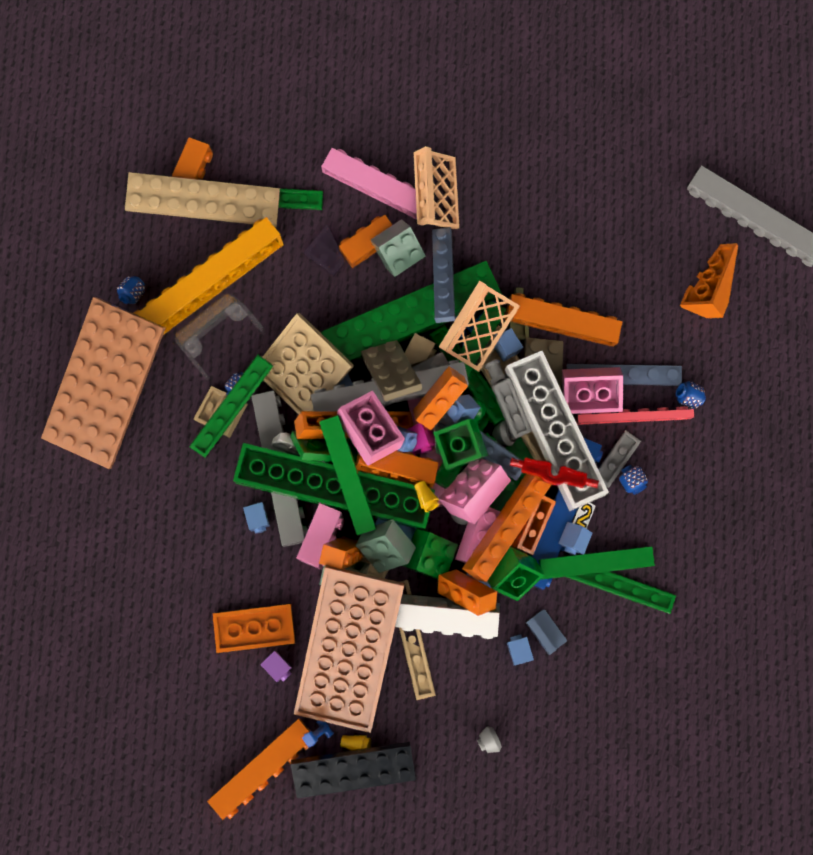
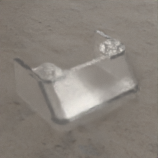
[175,293,266,380]

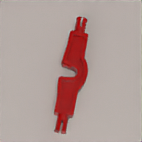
[510,457,599,488]

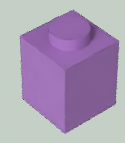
[260,651,292,682]

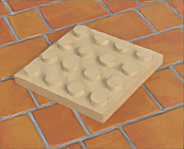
[263,313,354,414]

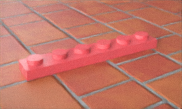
[576,406,694,425]

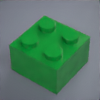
[433,419,489,470]
[402,529,458,580]
[488,546,545,601]

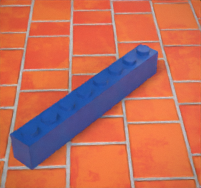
[531,438,603,590]

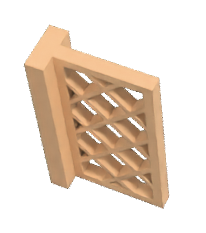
[414,146,459,229]
[439,281,520,372]

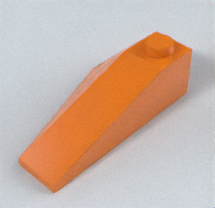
[680,243,738,318]

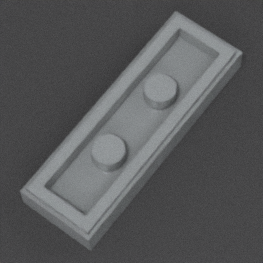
[491,378,532,439]
[598,430,641,488]

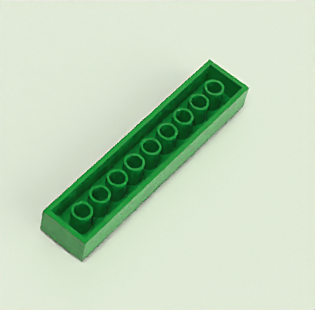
[320,261,502,364]
[233,443,435,530]

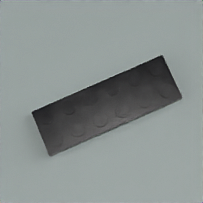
[291,742,416,799]

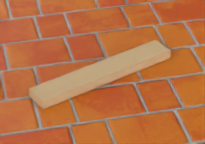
[399,580,436,700]

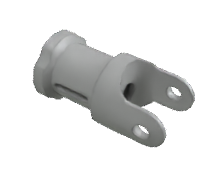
[484,360,507,385]

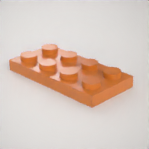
[213,604,295,653]

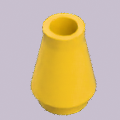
[414,481,439,512]
[340,735,371,751]

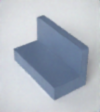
[525,610,567,655]

